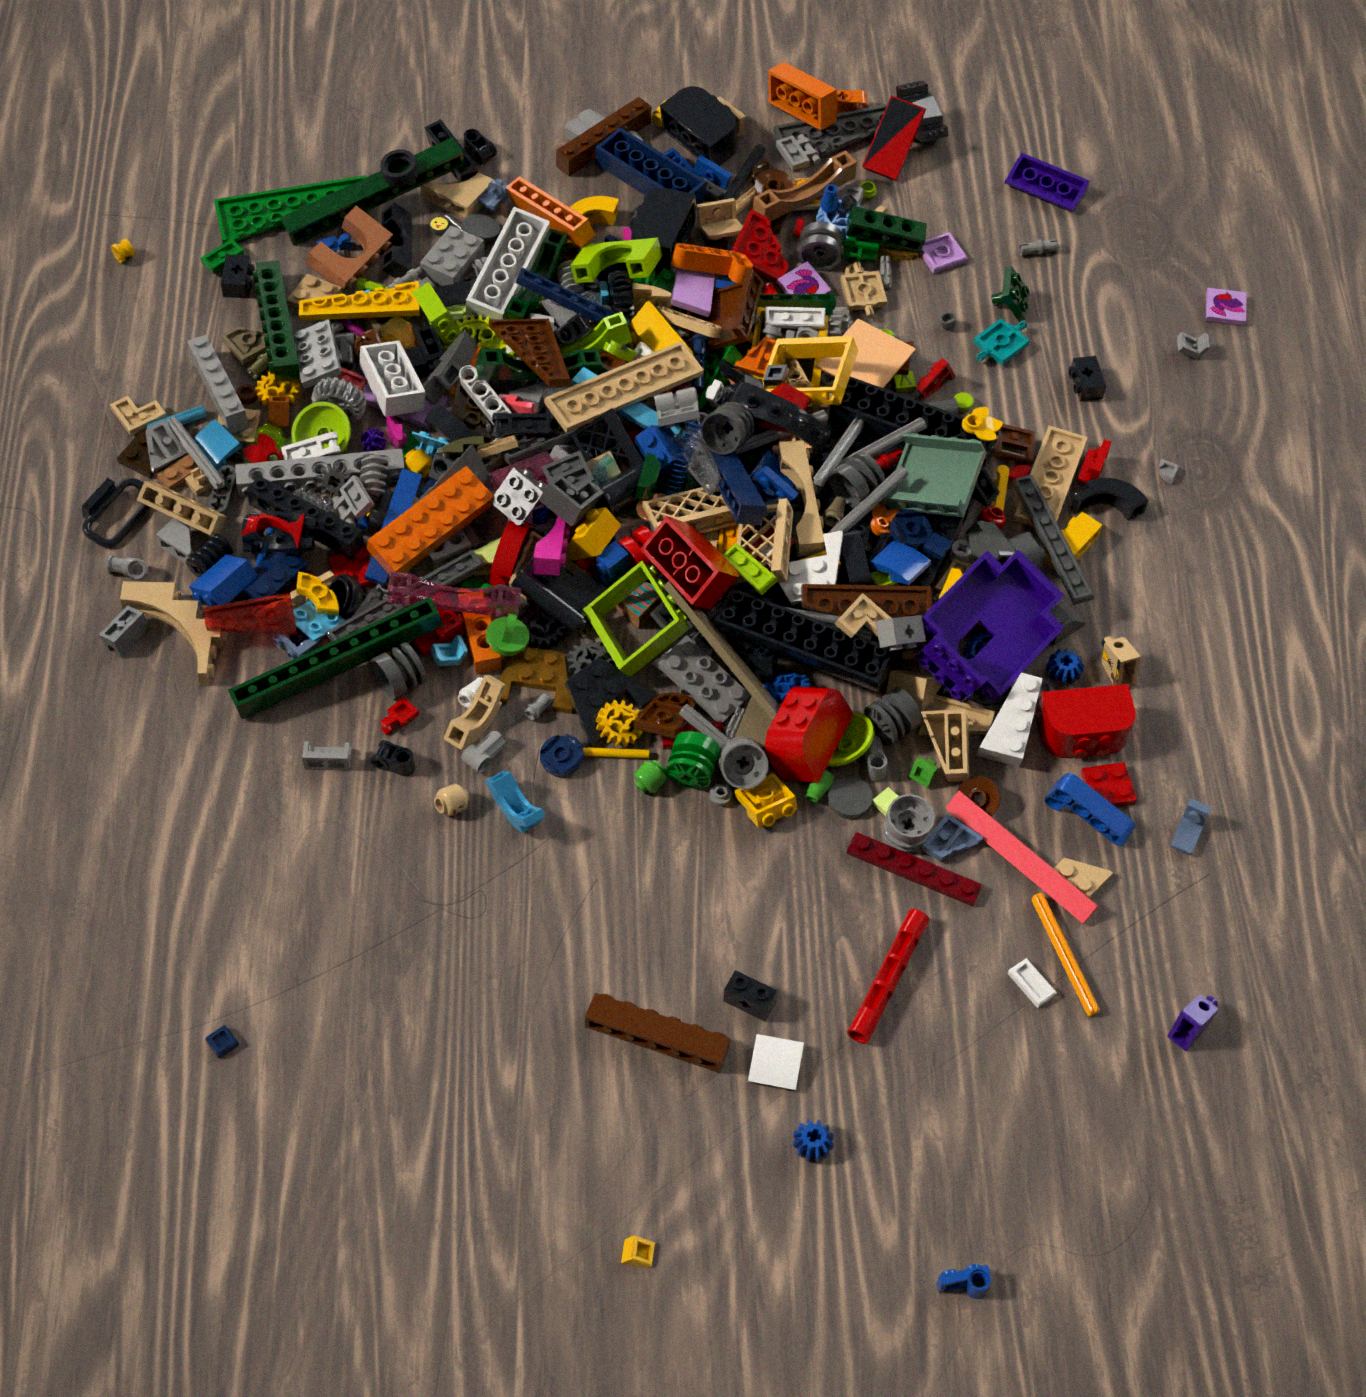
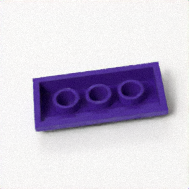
[1005,152,1090,212]

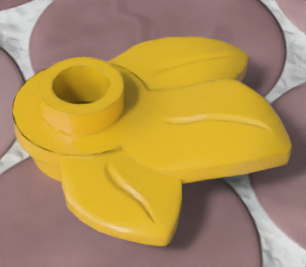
[962,407,1003,441]

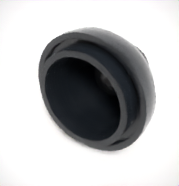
[329,574,368,617]

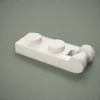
[281,432,341,460]

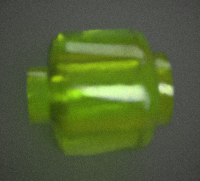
[254,424,286,449]

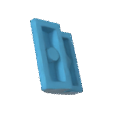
[185,419,242,471]

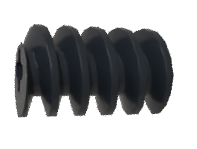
[185,533,234,577]

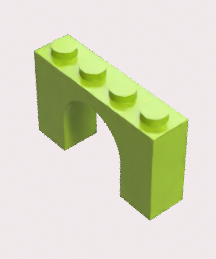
[570,238,663,283]

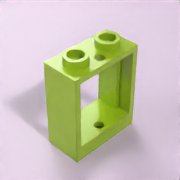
[412,282,461,346]

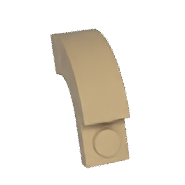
[444,674,506,750]

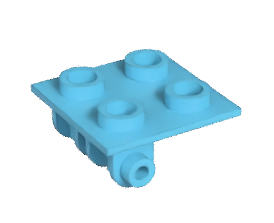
[412,431,459,466]
[285,600,346,641]

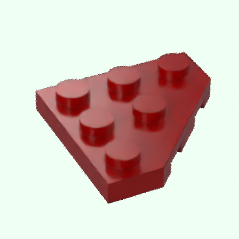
[731,209,789,283]

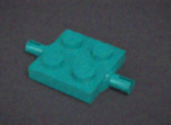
[973,318,1030,366]

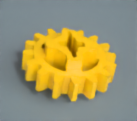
[255,371,301,406]
[595,700,642,747]

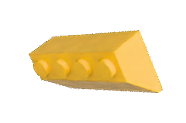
[629,301,693,389]

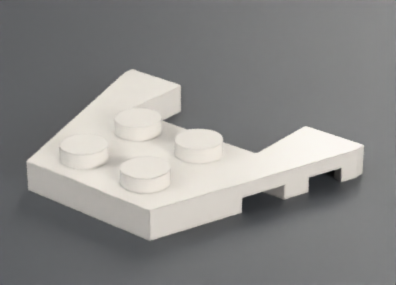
[761,531,843,605]

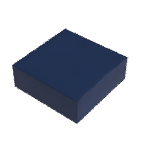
[922,532,952,560]
[205,1025,239,1059]

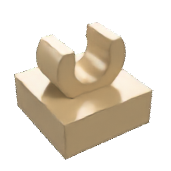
[185,467,213,496]

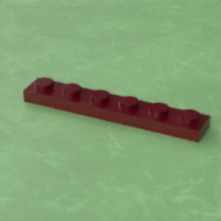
[846,832,983,907]

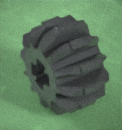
[316,462,351,498]

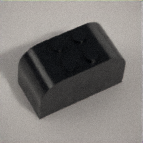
[660,86,738,166]
[630,188,696,273]

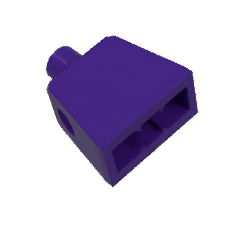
[1167,995,1218,1051]

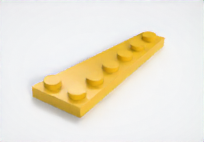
[299,281,420,321]

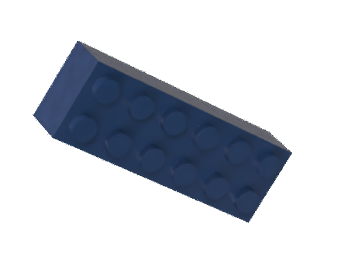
[595,127,707,206]

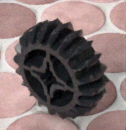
[607,271,635,322]

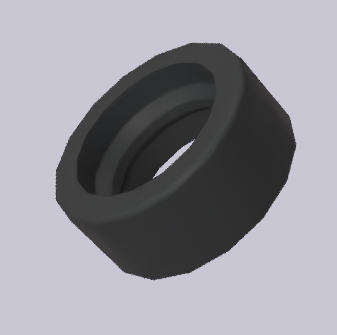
[380,149,419,187]

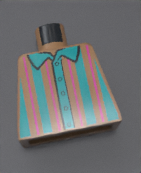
[613,580,663,629]

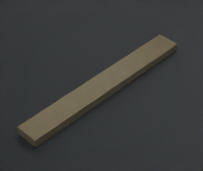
[664,581,780,720]

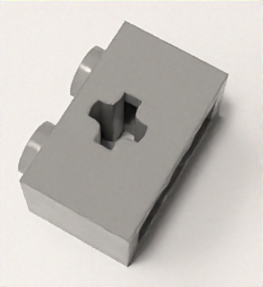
[876,615,926,651]

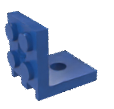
[749,450,798,502]

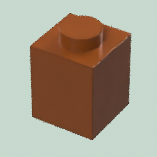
[268,395,290,428]

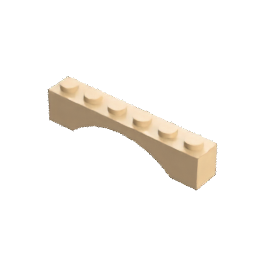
[777,440,826,557]

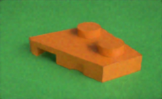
[735,337,776,378]

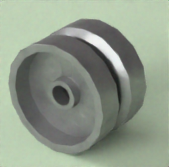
[799,221,843,271]

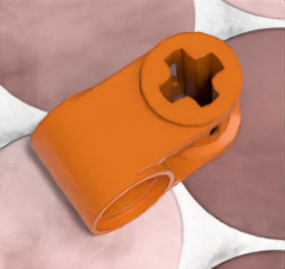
[837,90,869,114]

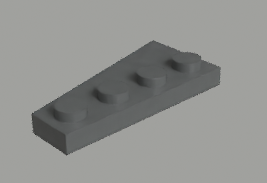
[415,445,493,504]

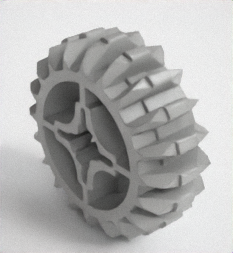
[311,377,367,423]

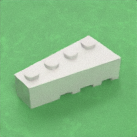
[976,673,1043,767]

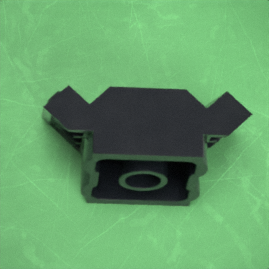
[896,81,948,142]

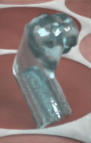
[593,453,614,484]

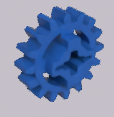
[763,671,810,704]

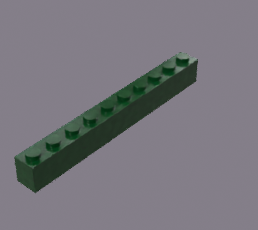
[280,137,466,246]
[228,597,443,719]

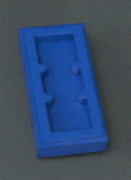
[693,155,732,190]

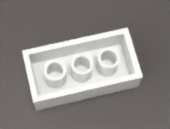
[359,340,426,417]

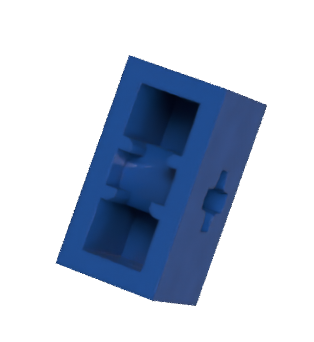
[596,541,631,588]

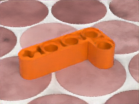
[671,243,753,283]

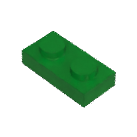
[201,239,245,274]

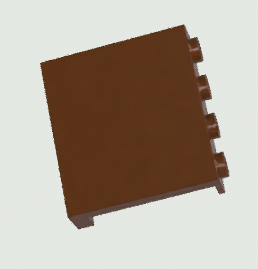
[682,269,763,352]

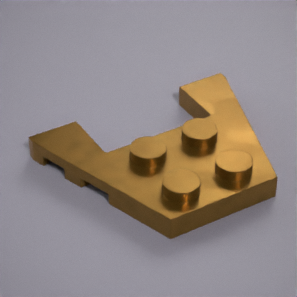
[498,647,573,714]

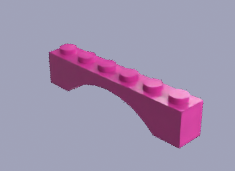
[534,481,570,576]

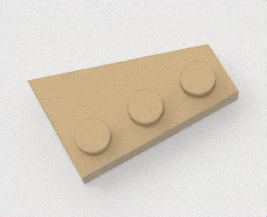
[919,695,995,735]

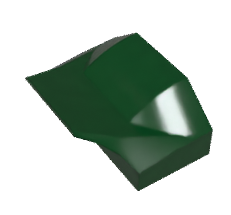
[635,453,661,500]

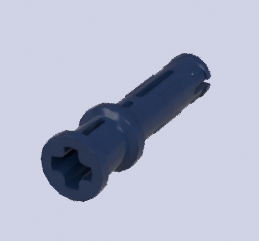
[691,334,709,393]

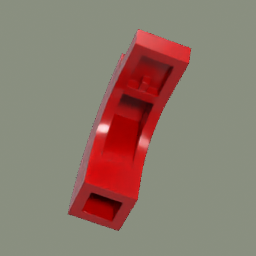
[489,520,532,587]

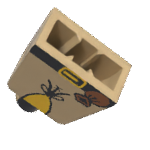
[1101,636,1141,686]

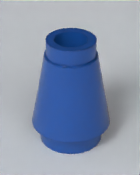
[820,184,839,213]

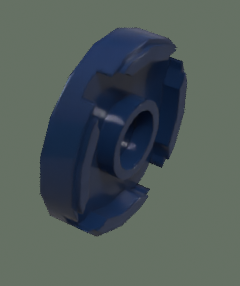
[889,510,932,550]
[540,734,584,777]

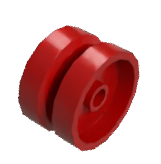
[617,525,659,570]

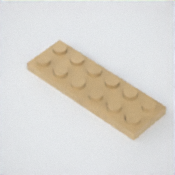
[1013,426,1088,527]

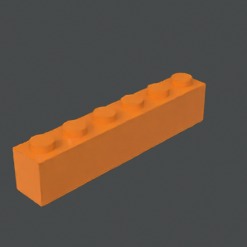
[505,176,596,248]

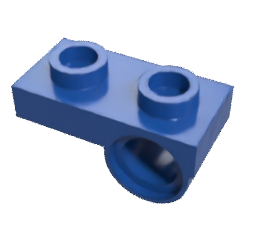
[936,1264,991,1299]

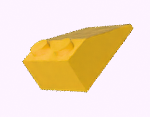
[566,507,621,561]

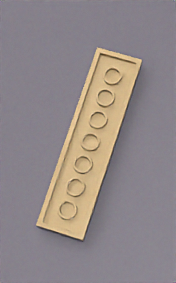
[544,341,704,433]

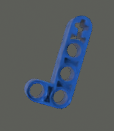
[1044,773,1135,846]

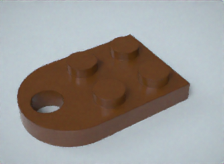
[634,692,695,739]

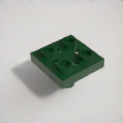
[991,266,1030,322]

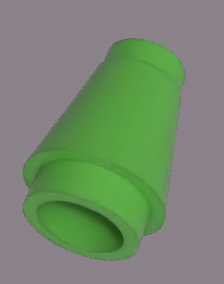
[805,770,834,803]

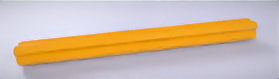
[1032,893,1100,1016]

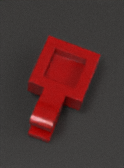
[380,698,419,735]

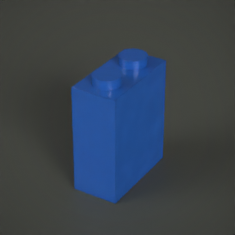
[189,555,258,609]

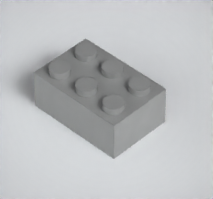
[420,226,485,287]

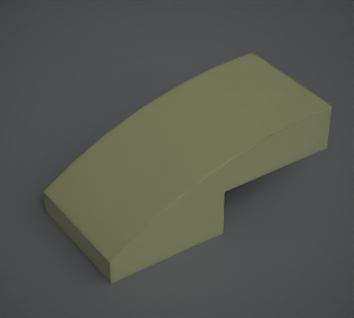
[438,436,484,454]

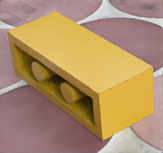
[1043,512,1102,570]

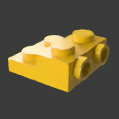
[735,773,798,828]

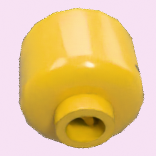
[403,448,433,479]

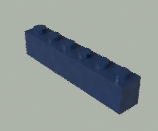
[704,449,767,525]

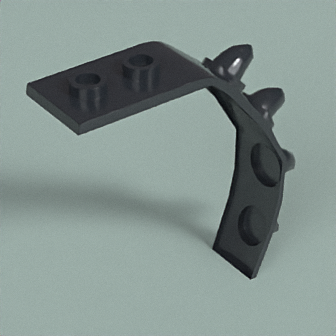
[711,382,831,453]

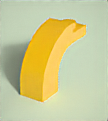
[568,196,619,243]

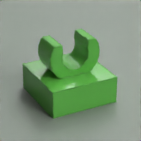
[909,756,938,788]

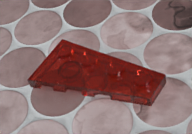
[203,593,297,635]

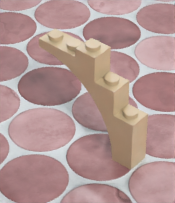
[120,581,228,685]

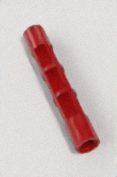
[847,909,930,1044]

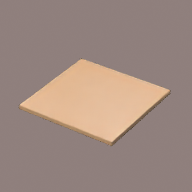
[817,319,916,388]

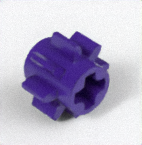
[361,428,386,452]

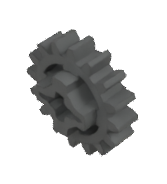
[568,640,615,675]

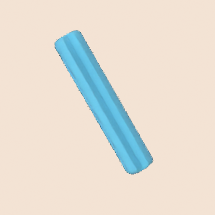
[147,405,207,428]

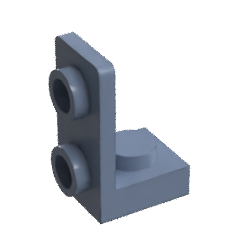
[272,627,321,660]
[1170,798,1211,855]

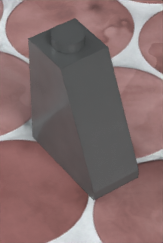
[966,520,1016,565]

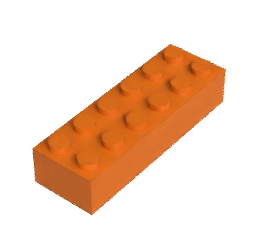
[367,466,494,581]

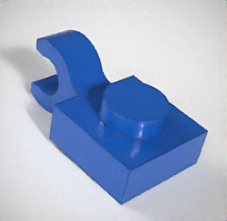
[316,233,353,252]

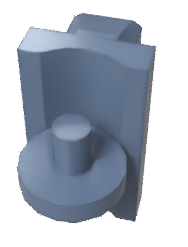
[478,178,509,214]

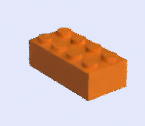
[768,62,837,131]

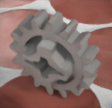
[828,307,853,337]

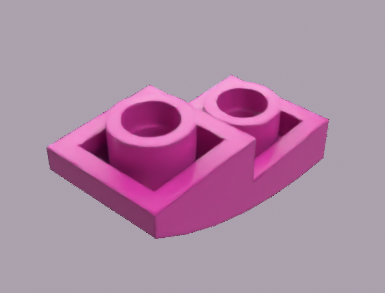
[386,416,406,449]

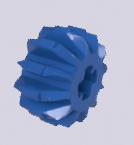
[1046,648,1084,685]
[793,1118,834,1162]

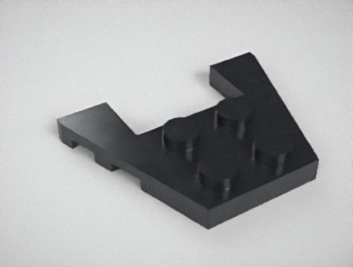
[564,657,656,747]

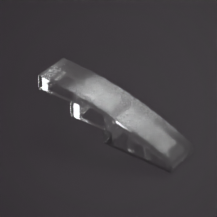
[675,423,722,495]

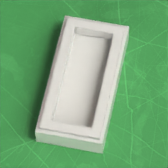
[1008,958,1057,1008]

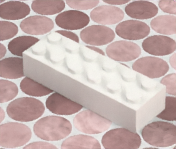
[466,207,550,320]

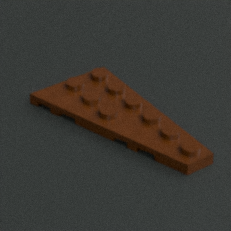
[801,584,932,648]

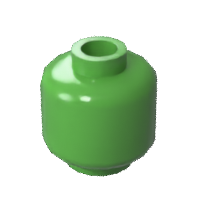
[634,760,667,794]

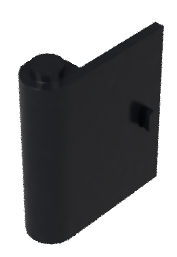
[510,556,607,632]

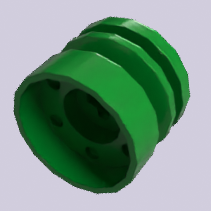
[665,731,720,789]

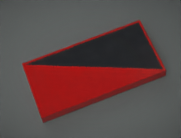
[862,95,927,181]

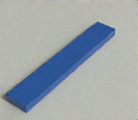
[364,468,422,586]

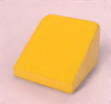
[621,1235,655,1268]

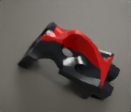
[242,510,319,557]

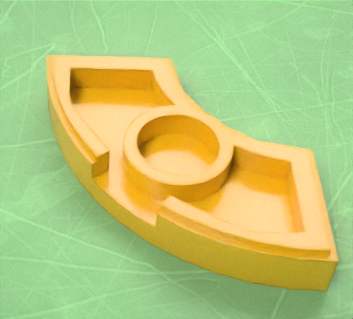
[296,572,339,616]

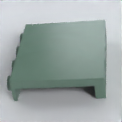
[881,433,986,517]

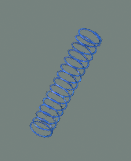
[664,422,703,496]

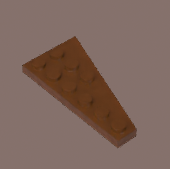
[489,318,570,388]

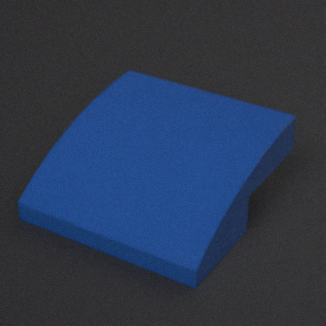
[870,541,931,585]

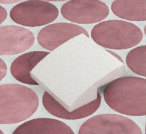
[748,1034,804,1090]

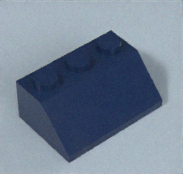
[238,551,308,611]

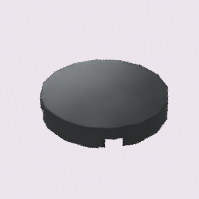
[461,214,500,243]
[827,777,873,819]

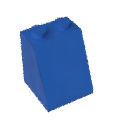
[635,425,690,480]

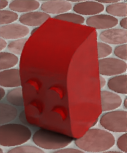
[640,516,739,610]
[1035,684,1136,759]
[765,686,854,783]

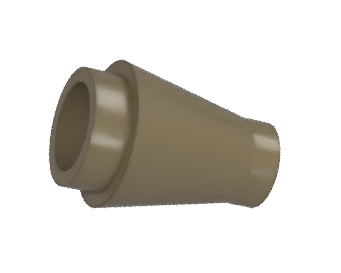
[823,497,846,527]

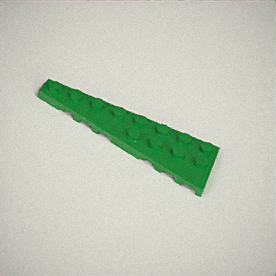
[214,175,366,244]

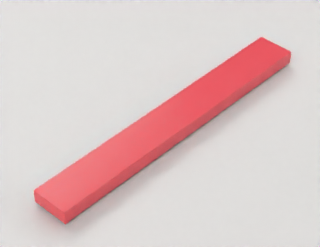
[945,791,1099,924]

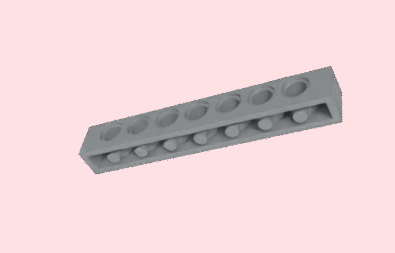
[235,448,404,497]

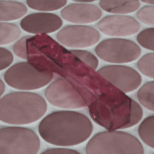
[387,571,521,618]

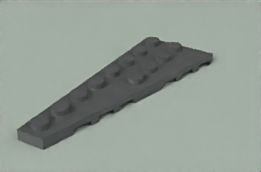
[773,104,887,170]

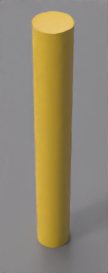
[583,747,649,759]

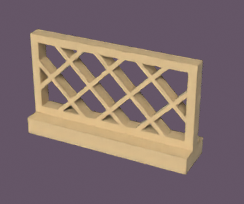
[642,484,738,534]
[734,498,793,583]

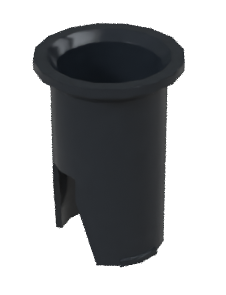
[596,461,660,518]

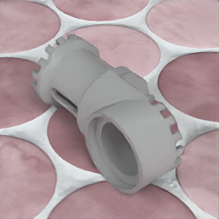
[105,554,149,579]

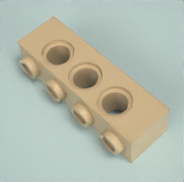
[137,481,228,536]

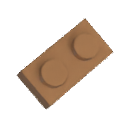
[156,454,200,490]

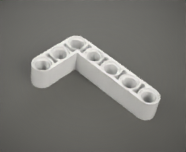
[459,365,528,473]

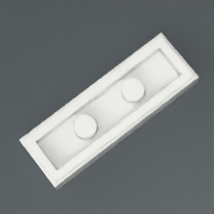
[765,306,826,329]

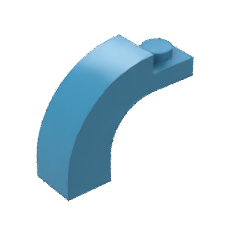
[485,771,546,833]

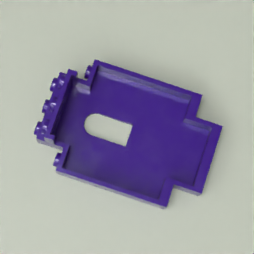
[915,549,1064,703]

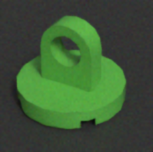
[486,614,529,656]

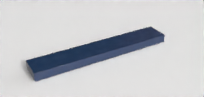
[515,268,630,325]

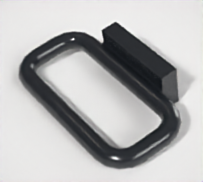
[82,478,151,547]

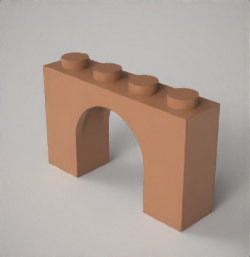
[306,206,393,292]

